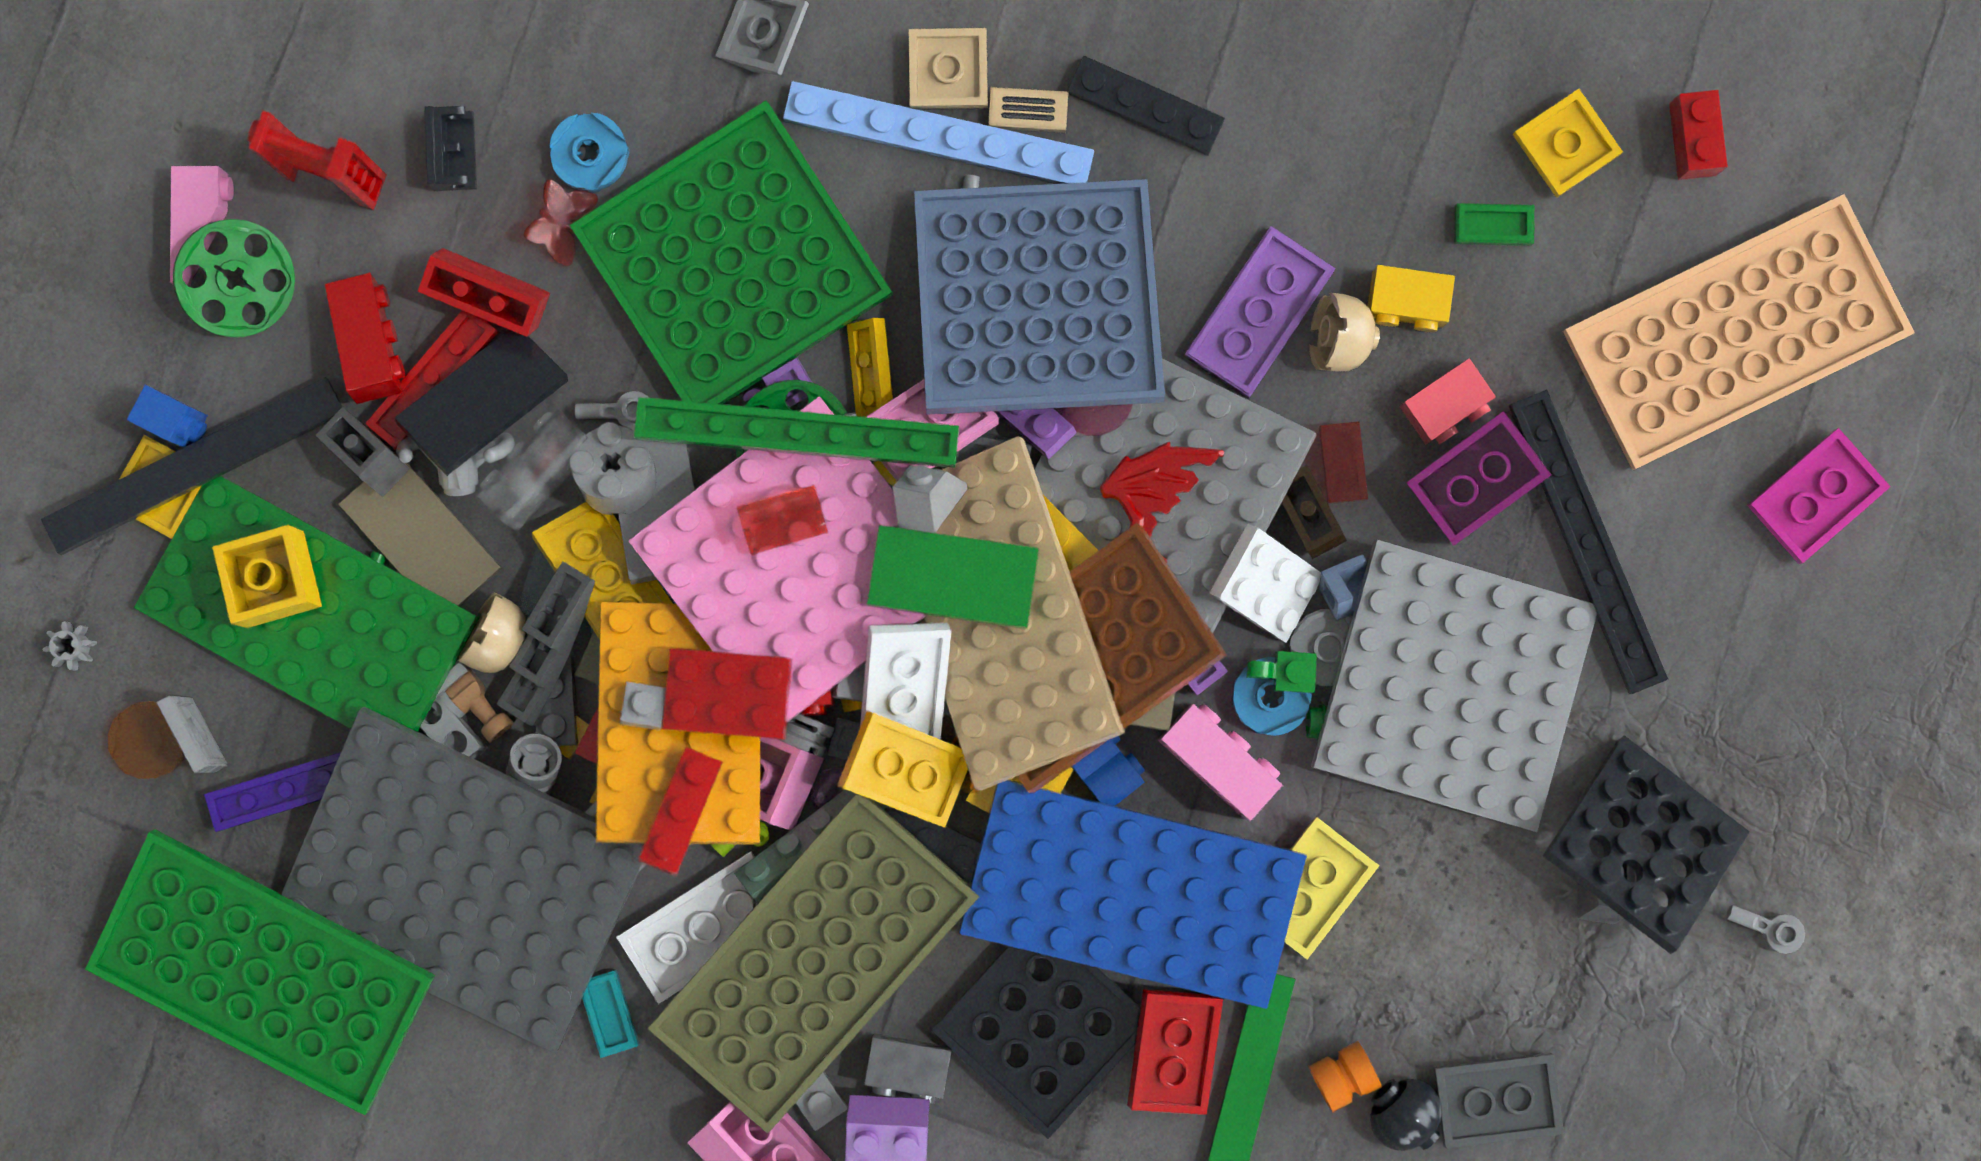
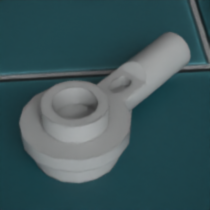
[575,391,649,430]
[1726,905,1805,954]

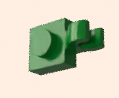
[1246,651,1317,694]

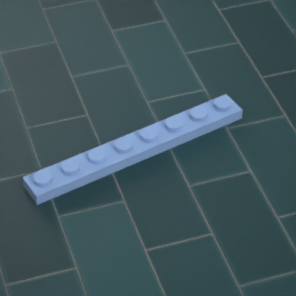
[783,81,1094,184]

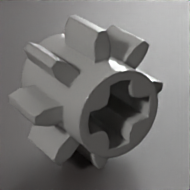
[42,621,97,671]

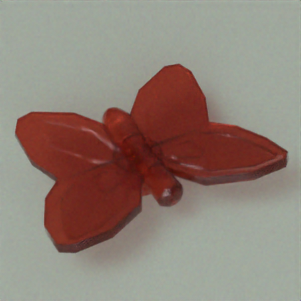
[524,179,598,267]

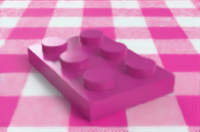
[1747,428,1891,564]

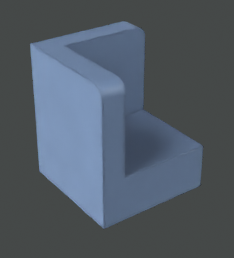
[1319,555,1367,621]

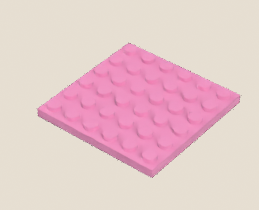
[629,396,927,723]

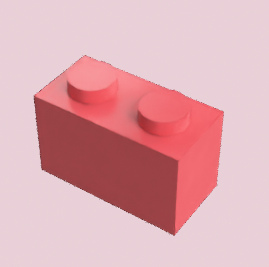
[1399,358,1496,445]

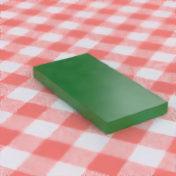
[867,525,1039,629]

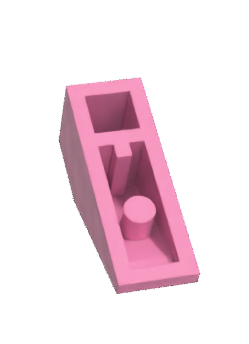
[170,166,234,286]

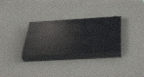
[395,330,568,476]

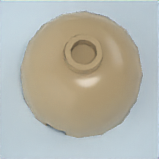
[1309,293,1380,371]
[457,592,527,673]

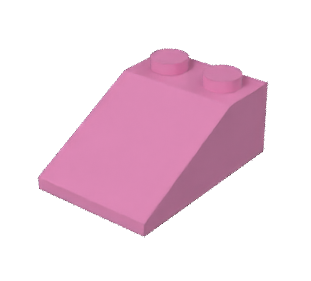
[760,738,824,830]

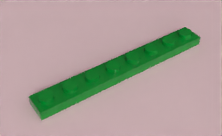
[634,397,959,468]

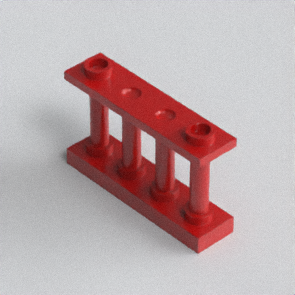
[248,110,387,211]

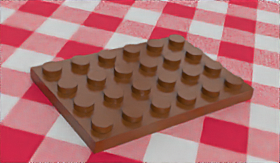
[1018,523,1226,794]

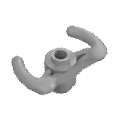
[396,433,515,496]

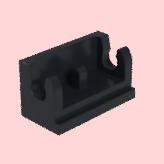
[424,106,477,191]

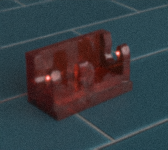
[736,485,828,555]

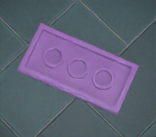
[1184,226,1335,399]

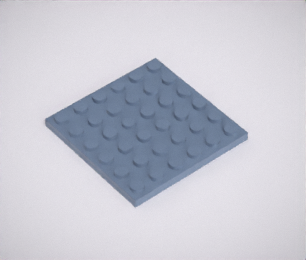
[914,179,1165,415]

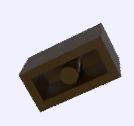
[1282,465,1347,559]

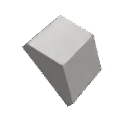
[716,0,809,75]

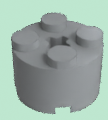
[570,422,656,515]

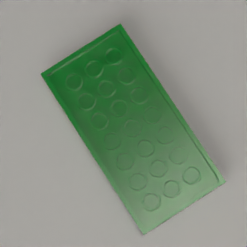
[134,476,480,732]
[85,829,435,1115]

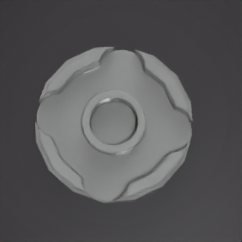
[1289,609,1352,686]

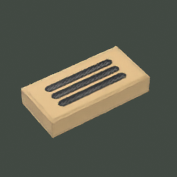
[989,87,1068,133]

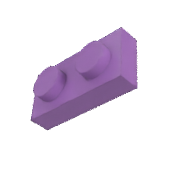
[995,408,1076,460]

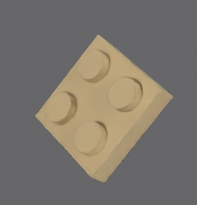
[909,28,988,109]

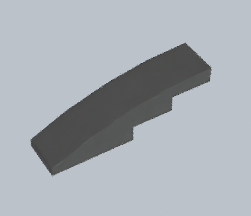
[497,561,595,726]

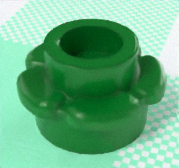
[1306,704,1327,739]

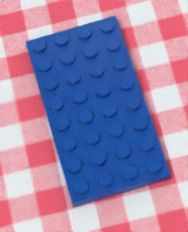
[959,780,1307,1009]

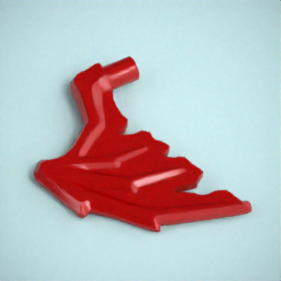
[1100,442,1224,563]

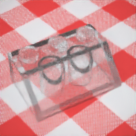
[478,409,588,530]

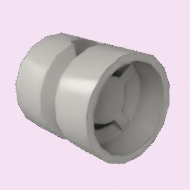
[505,734,562,795]

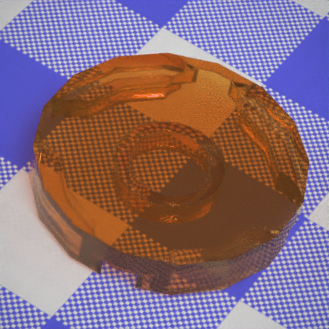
[108,701,185,779]

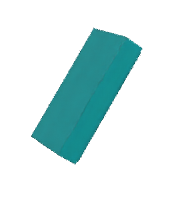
[582,970,640,1058]

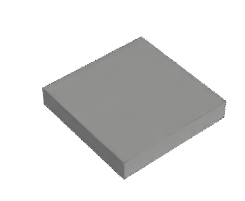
[157,696,227,773]

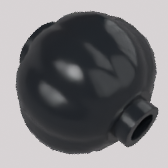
[1370,1079,1441,1151]

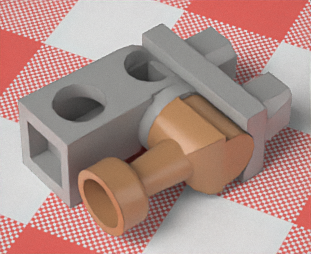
[420,661,514,759]

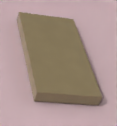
[339,453,502,606]

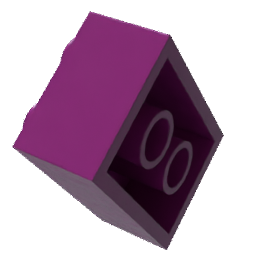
[1406,411,1552,546]

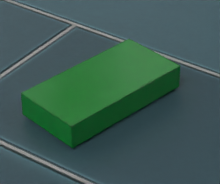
[1454,203,1535,246]

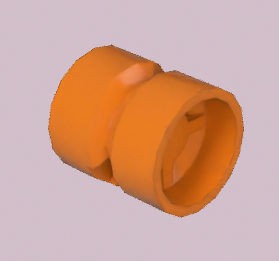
[1308,1041,1382,1112]

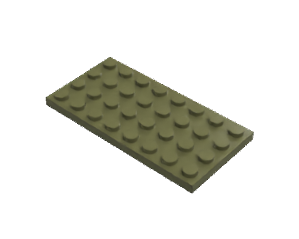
[648,793,979,1134]

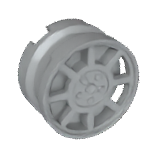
[778,713,835,757]

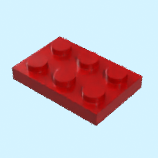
[663,648,792,740]
[1127,990,1223,1115]

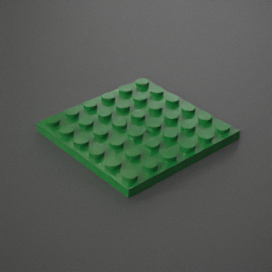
[570,100,893,404]

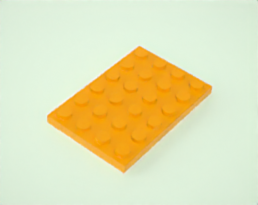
[596,602,760,845]

